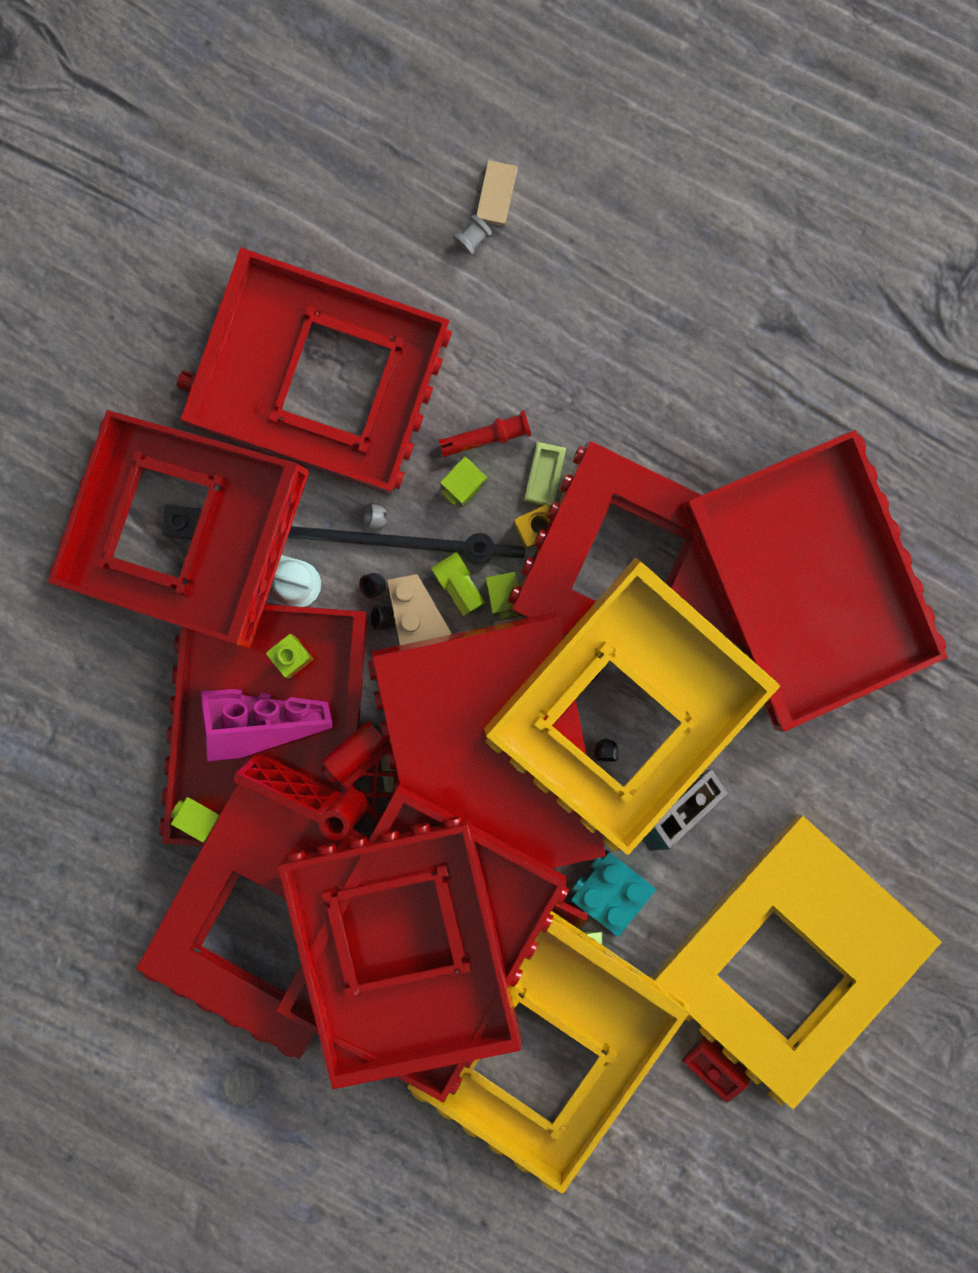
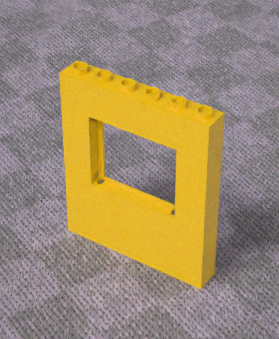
[484,558,780,855]
[651,814,942,1109]
[407,911,690,1194]

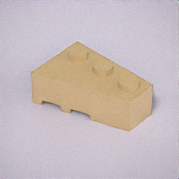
[387,574,451,645]

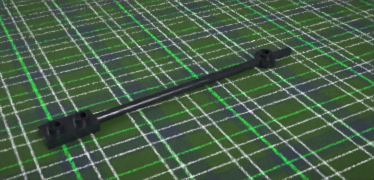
[162,505,525,564]

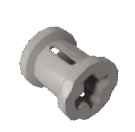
[453,214,492,256]

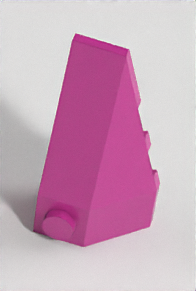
[201,689,333,761]

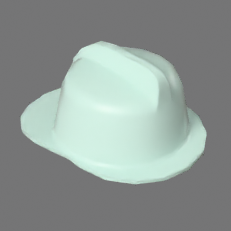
[266,555,321,607]

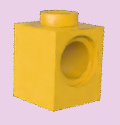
[513,504,550,550]

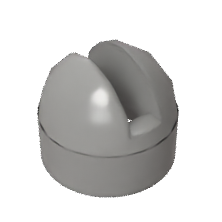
[363,503,388,529]

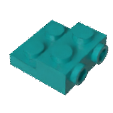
[570,850,657,938]

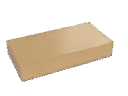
[477,160,518,227]

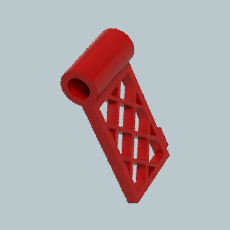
[321,720,399,823]
[233,753,368,841]

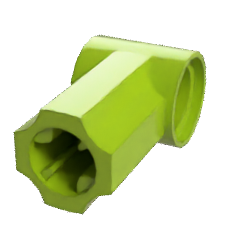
[431,552,485,617]

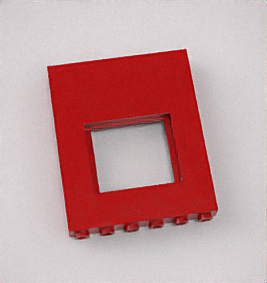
[180,247,452,495]
[47,410,310,649]
[507,441,739,655]
[136,778,370,1060]
[278,816,522,1090]

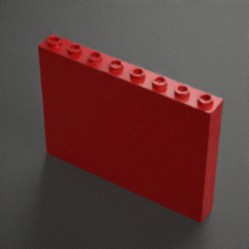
[681,430,948,732]
[159,604,368,847]
[367,612,606,868]
[276,785,569,1103]

